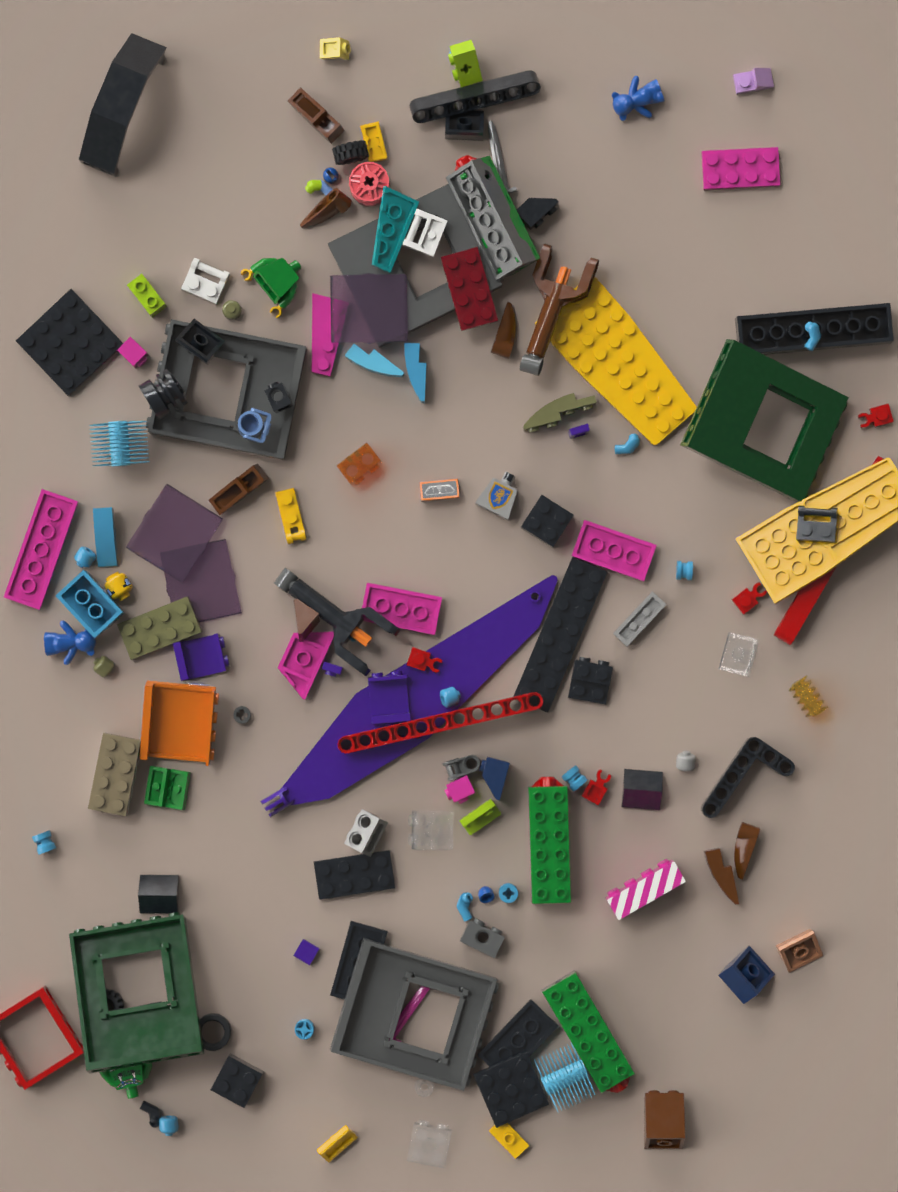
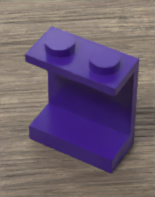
[173,633,230,681]
[368,671,411,724]

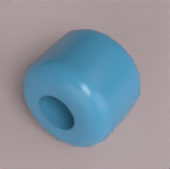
[74,546,96,568]
[440,687,461,708]
[159,1115,179,1136]

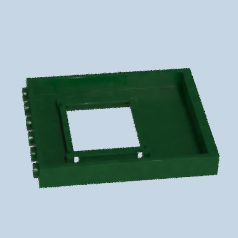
[680,339,849,502]
[69,913,204,1074]

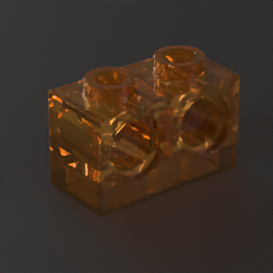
[337,443,381,485]

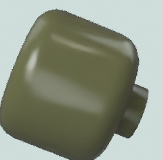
[222,300,242,320]
[93,656,114,677]

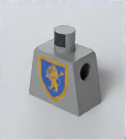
[475,471,517,520]

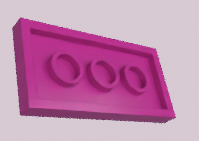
[701,147,780,190]
[571,520,657,582]
[362,583,442,635]

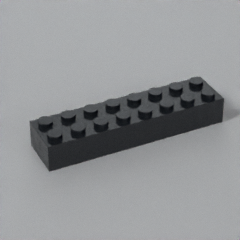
[735,303,894,355]

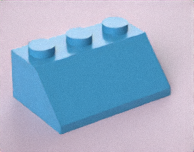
[56,570,125,638]

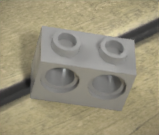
[344,809,388,857]

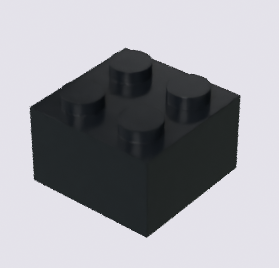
[521,494,574,548]
[210,1053,264,1108]

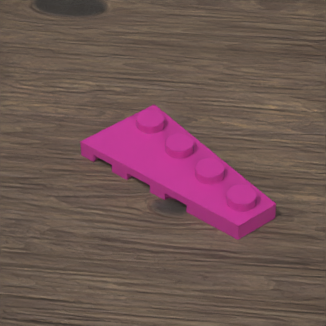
[312,293,350,377]

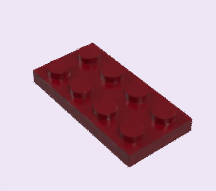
[441,247,498,332]

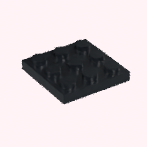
[473,1051,549,1128]

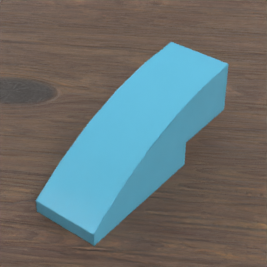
[345,344,404,378]

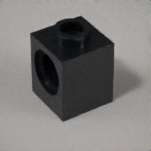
[264,382,294,413]

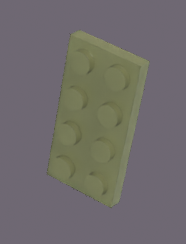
[117,596,202,660]

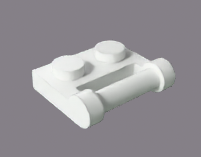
[402,209,448,257]
[181,258,230,305]

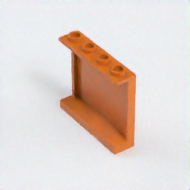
[140,680,219,766]

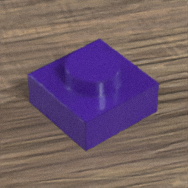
[322,662,343,677]

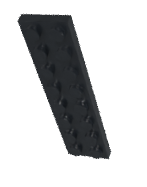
[513,557,607,713]

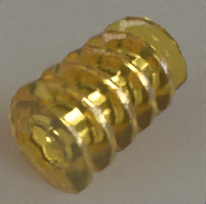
[788,675,828,718]

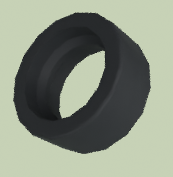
[200,1013,231,1051]

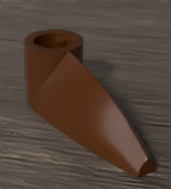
[300,188,352,228]
[491,302,516,359]
[734,822,760,880]

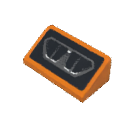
[420,479,459,502]

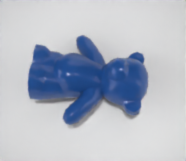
[612,76,665,121]
[44,620,96,665]

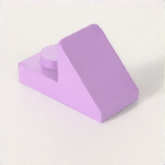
[733,68,774,94]

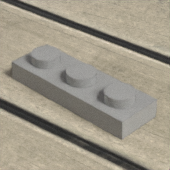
[613,591,666,646]

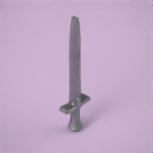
[488,120,517,194]

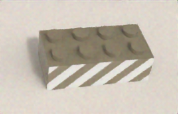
[88,733,141,816]

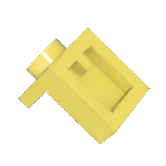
[320,38,351,60]

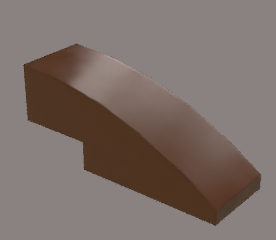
[288,87,345,144]
[208,463,269,515]
[704,848,739,905]

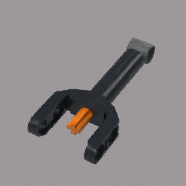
[274,568,401,676]

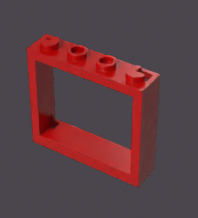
[0,985,84,1090]

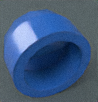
[323,167,338,184]
[478,886,495,903]

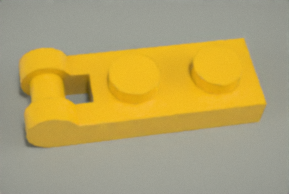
[275,488,307,544]

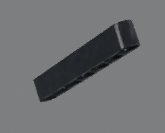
[409,70,541,123]

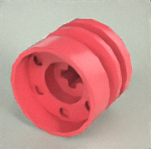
[349,162,390,207]

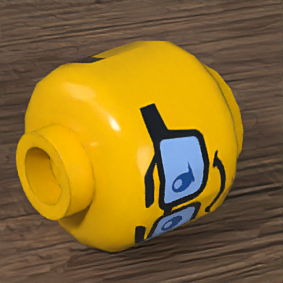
[104,572,133,601]

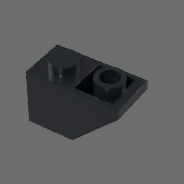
[516,198,559,230]

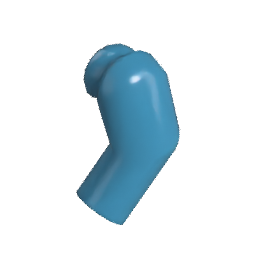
[804,322,821,352]
[614,433,640,454]
[456,892,473,922]

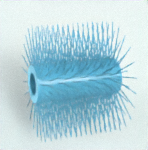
[89,421,150,467]
[534,1043,595,1113]

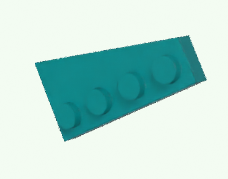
[371,186,419,273]

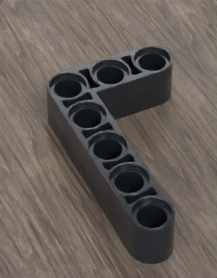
[701,737,795,818]

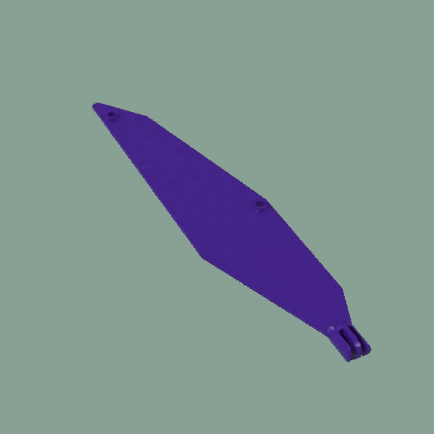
[260,575,558,817]

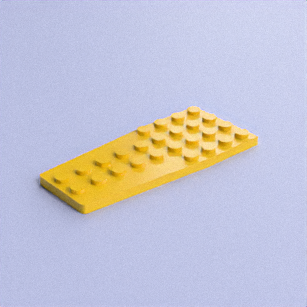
[534,277,697,445]
[736,458,898,604]

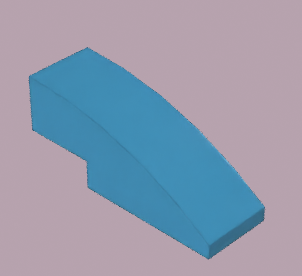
[404,343,427,403]
[93,507,118,567]

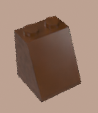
[644,1090,685,1149]

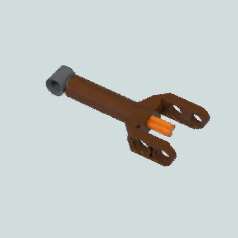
[520,244,599,376]

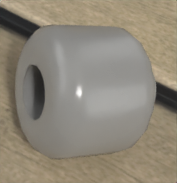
[676,751,696,771]

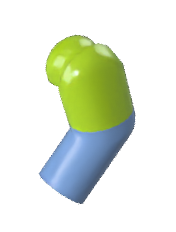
[305,180,333,195]

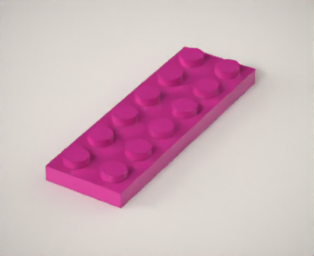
[4,489,79,610]

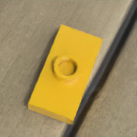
[360,121,388,162]
[489,1123,529,1159]
[317,1125,358,1162]

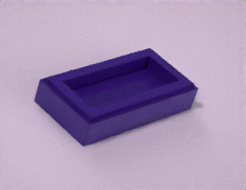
[568,424,590,439]

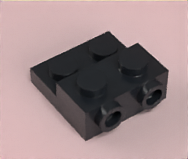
[568,657,613,705]

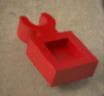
[857,403,894,428]
[731,582,767,615]
[406,647,442,672]
[581,769,611,805]

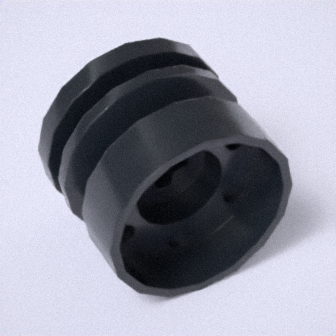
[139,369,188,420]

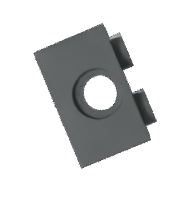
[460,918,505,958]

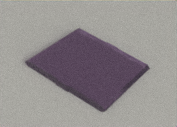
[330,273,408,344]
[126,484,223,583]
[160,539,242,622]

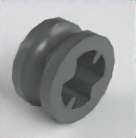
[233,706,251,724]

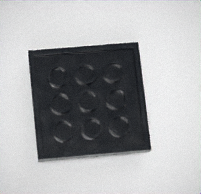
[16,289,123,397]

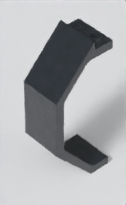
[79,33,167,177]

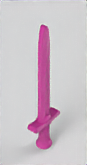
[389,986,430,1042]

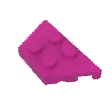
[278,631,334,700]

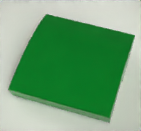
[144,766,191,810]

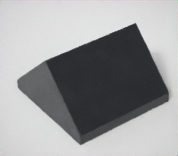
[445,110,484,141]
[175,318,225,365]
[621,769,663,810]
[138,875,179,914]

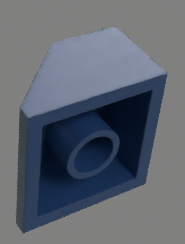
[479,756,510,800]
[718,945,775,1004]

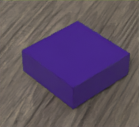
[293,939,320,965]

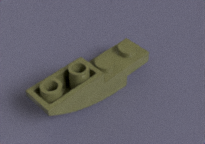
[523,393,597,433]

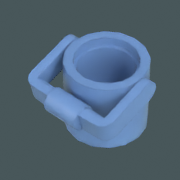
[238,408,271,443]

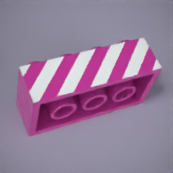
[605,859,686,920]

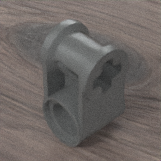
[442,755,481,781]

